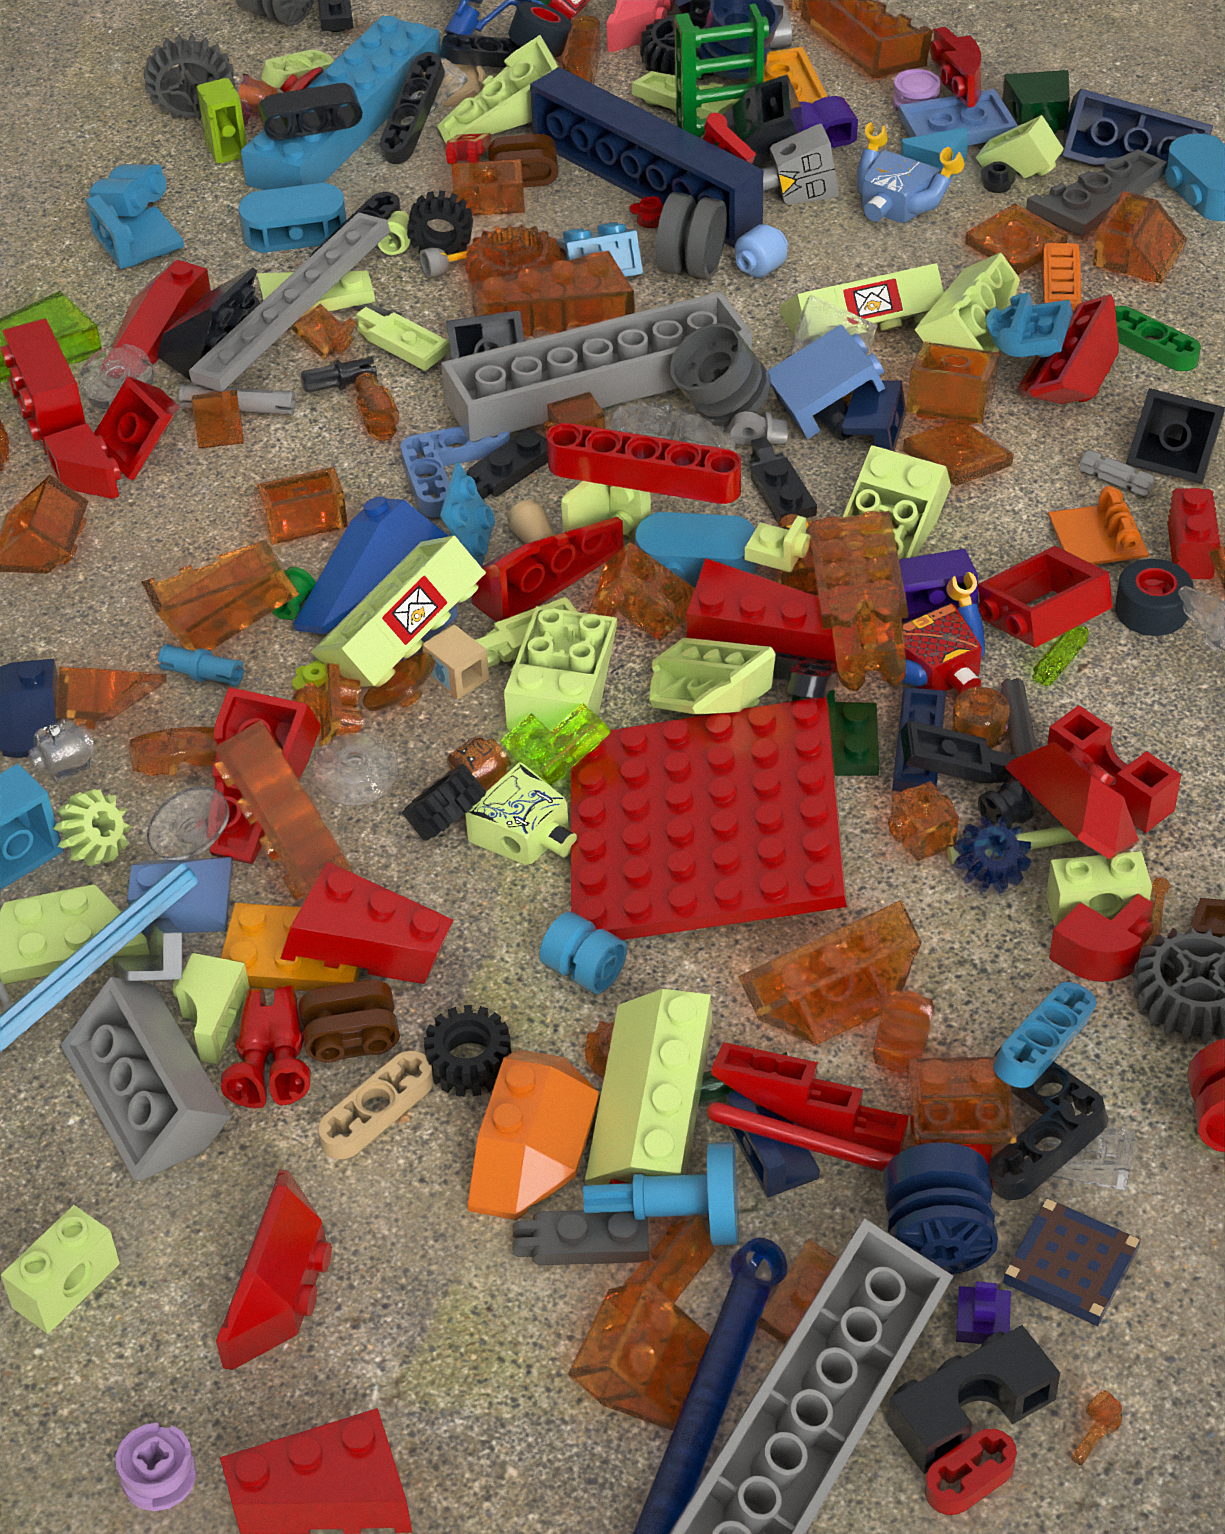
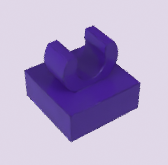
[956,1282,1011,1344]

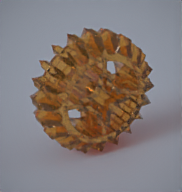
[465,224,562,303]

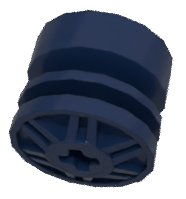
[698,0,779,80]
[883,1142,998,1275]

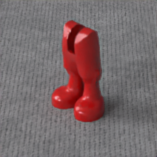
[221,985,311,1109]

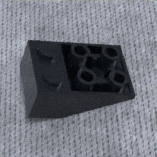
[703,74,803,166]
[157,268,257,381]

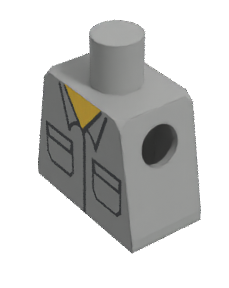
[762,123,839,205]

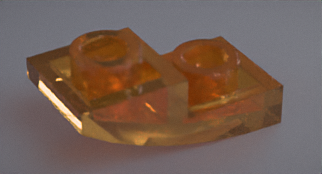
[128,727,216,776]

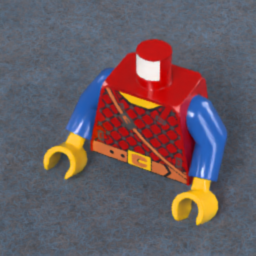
[859,572,985,698]

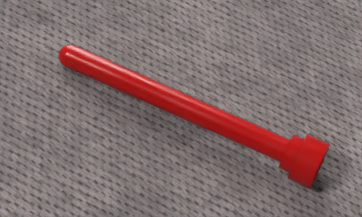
[707,1102,896,1172]

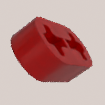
[925,1428,1017,1515]

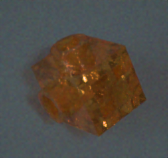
[888,781,959,862]

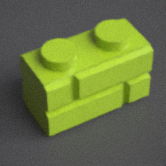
[197,78,247,163]

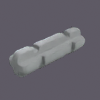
[1079,450,1155,497]

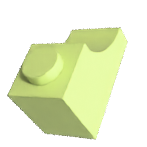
[976,115,1064,179]
[173,953,250,1064]

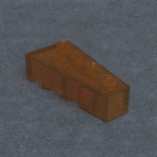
[215,720,355,900]

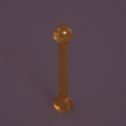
[1150,877,1170,946]

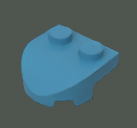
[986,292,1073,357]

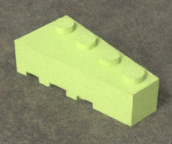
[914,252,1020,384]

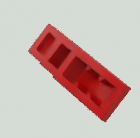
[711,1042,909,1155]

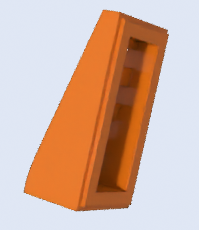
[1041,243,1082,310]

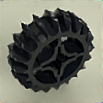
[640,13,714,80]

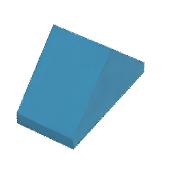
[900,127,969,179]

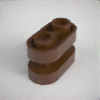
[488,134,558,189]
[299,980,400,1063]

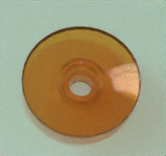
[363,653,436,711]

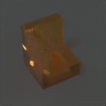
[192,390,244,449]

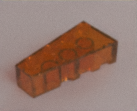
[801,0,933,78]
[471,250,635,337]

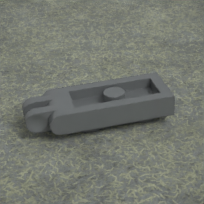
[512,1210,649,1265]

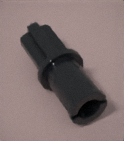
[301,356,377,393]

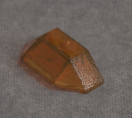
[738,900,922,1046]

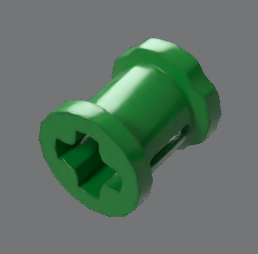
[265,567,316,620]

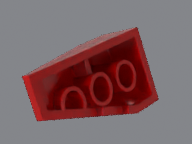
[101,260,211,383]
[471,517,624,622]

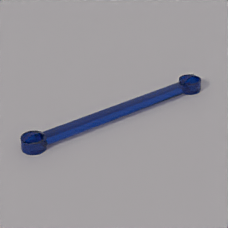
[633,1238,788,1534]

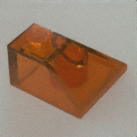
[56,667,167,729]

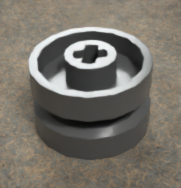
[655,192,727,280]

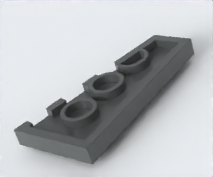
[1026,149,1167,237]

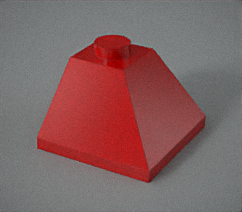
[94,376,180,480]

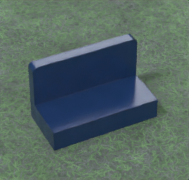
[842,380,907,452]
[727,1091,820,1198]

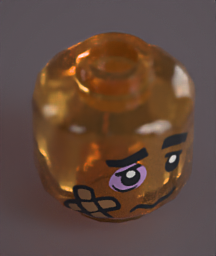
[952,687,1010,749]

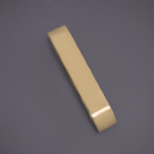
[318,1051,433,1159]

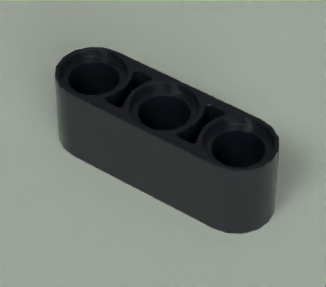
[258,83,363,140]

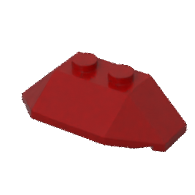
[1017,294,1119,405]
[1005,742,1139,860]
[216,1169,332,1370]

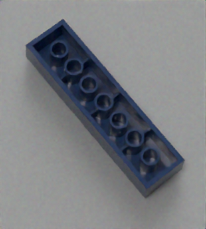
[530,67,764,248]

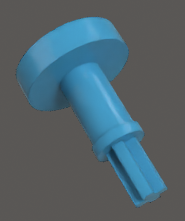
[583,1142,739,1246]

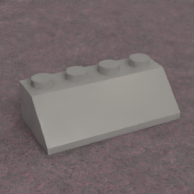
[61,976,232,1181]

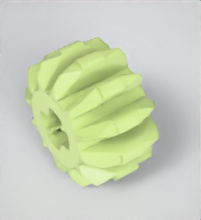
[53,789,133,866]

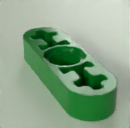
[1115,306,1201,371]

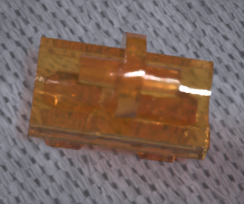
[292,663,363,748]

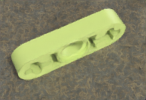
[261,50,334,88]

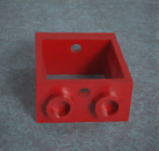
[978,546,1112,648]

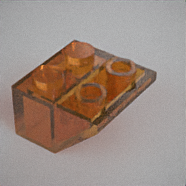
[1093,191,1187,284]
[253,467,348,545]
[905,1057,1017,1145]
[568,1279,718,1431]

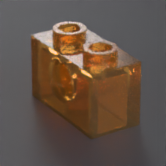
[452,159,525,216]

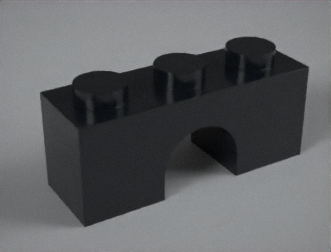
[888,1325,1060,1474]

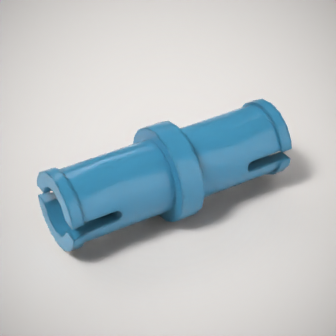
[158,644,244,686]

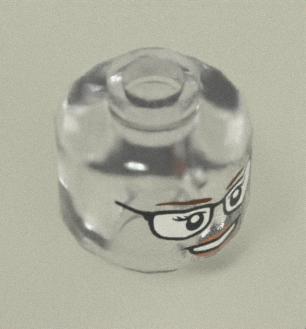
[28,719,96,781]

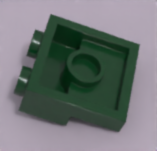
[783,690,879,776]

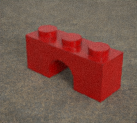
[1047,705,1181,833]

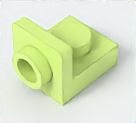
[745,516,811,572]

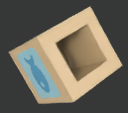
[422,624,489,700]

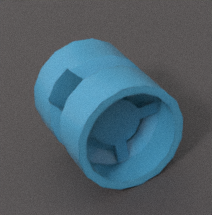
[539,911,627,994]

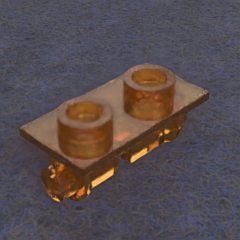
[622,1214,716,1323]

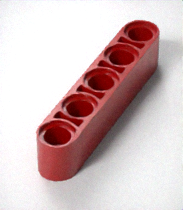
[546,423,741,504]

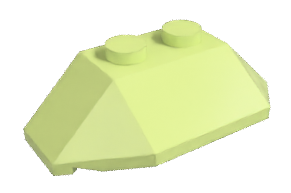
[649,638,776,714]

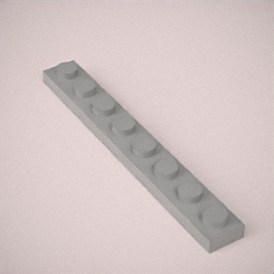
[189,212,390,392]

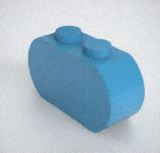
[1165,134,1225,221]
[239,183,347,253]
[636,512,757,587]

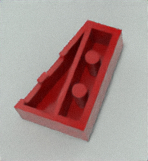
[280,861,454,984]

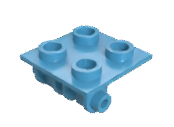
[440,462,495,566]

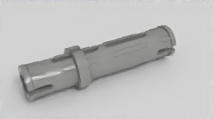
[179,384,296,415]

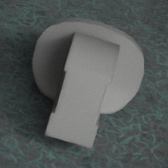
[726,411,788,446]

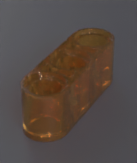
[562,15,601,84]

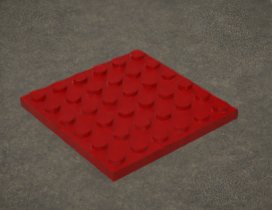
[571,696,847,940]

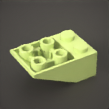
[829,445,951,570]
[504,606,617,738]

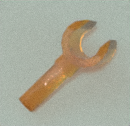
[1071,1390,1122,1465]

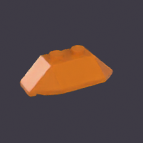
[468,1049,600,1220]

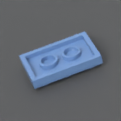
[898,89,1018,147]

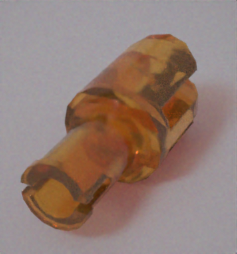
[355,373,399,441]

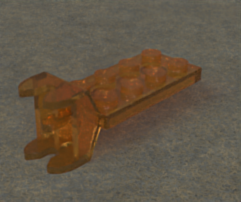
[808,511,908,691]

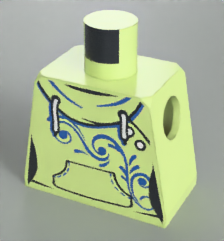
[465,762,577,865]

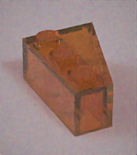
[141,540,299,651]

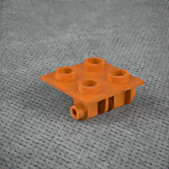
[1048,486,1149,565]

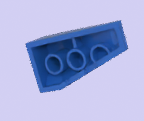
[293,496,449,634]

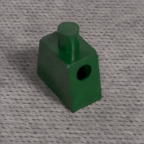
[1002,70,1070,134]

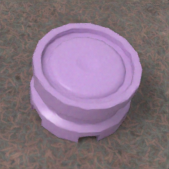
[892,69,941,110]
[115,1422,196,1511]

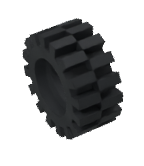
[407,190,473,255]
[402,764,486,841]
[424,1005,512,1097]

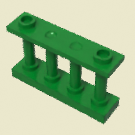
[674,4,769,137]

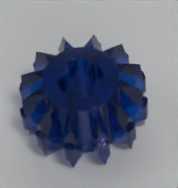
[954,816,1032,894]

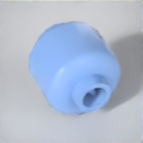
[735,224,788,278]

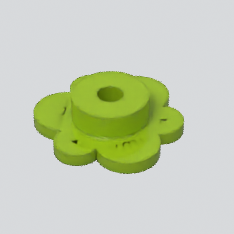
[292,660,339,697]

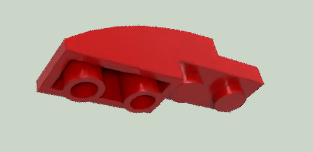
[930,27,981,108]

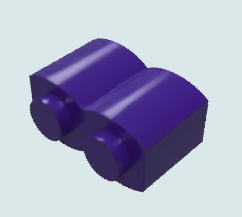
[800,96,858,148]

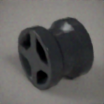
[978,780,1034,834]

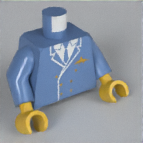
[857,122,964,223]

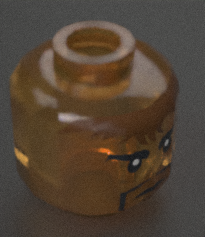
[446,736,512,792]

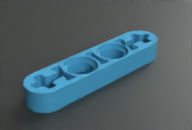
[993,982,1097,1088]

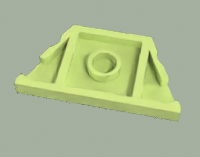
[0,884,150,984]

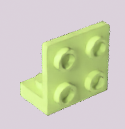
[561,481,651,540]

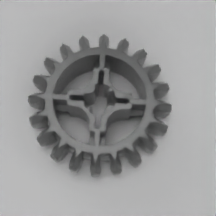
[144,33,235,121]
[1133,925,1225,1045]

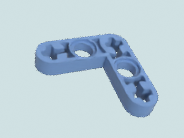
[400,426,510,518]

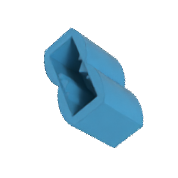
[89,164,167,217]

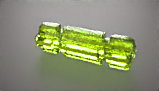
[1032,625,1089,687]

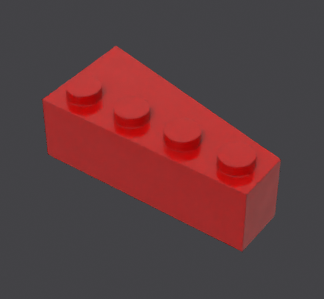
[686,558,860,675]

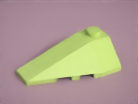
[437,35,560,144]

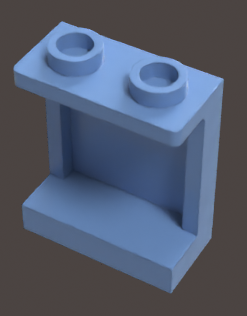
[768,324,885,439]

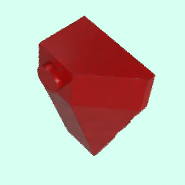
[210,687,321,864]

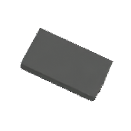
[113,918,182,981]

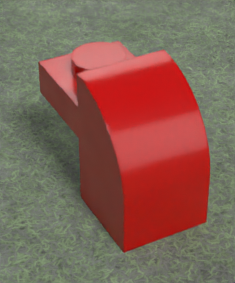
[1049,894,1154,982]

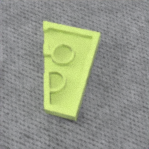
[631,71,740,119]
[257,270,376,317]

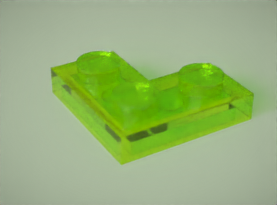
[500,703,611,786]

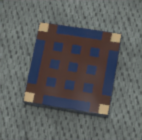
[1003,1198,1141,1326]

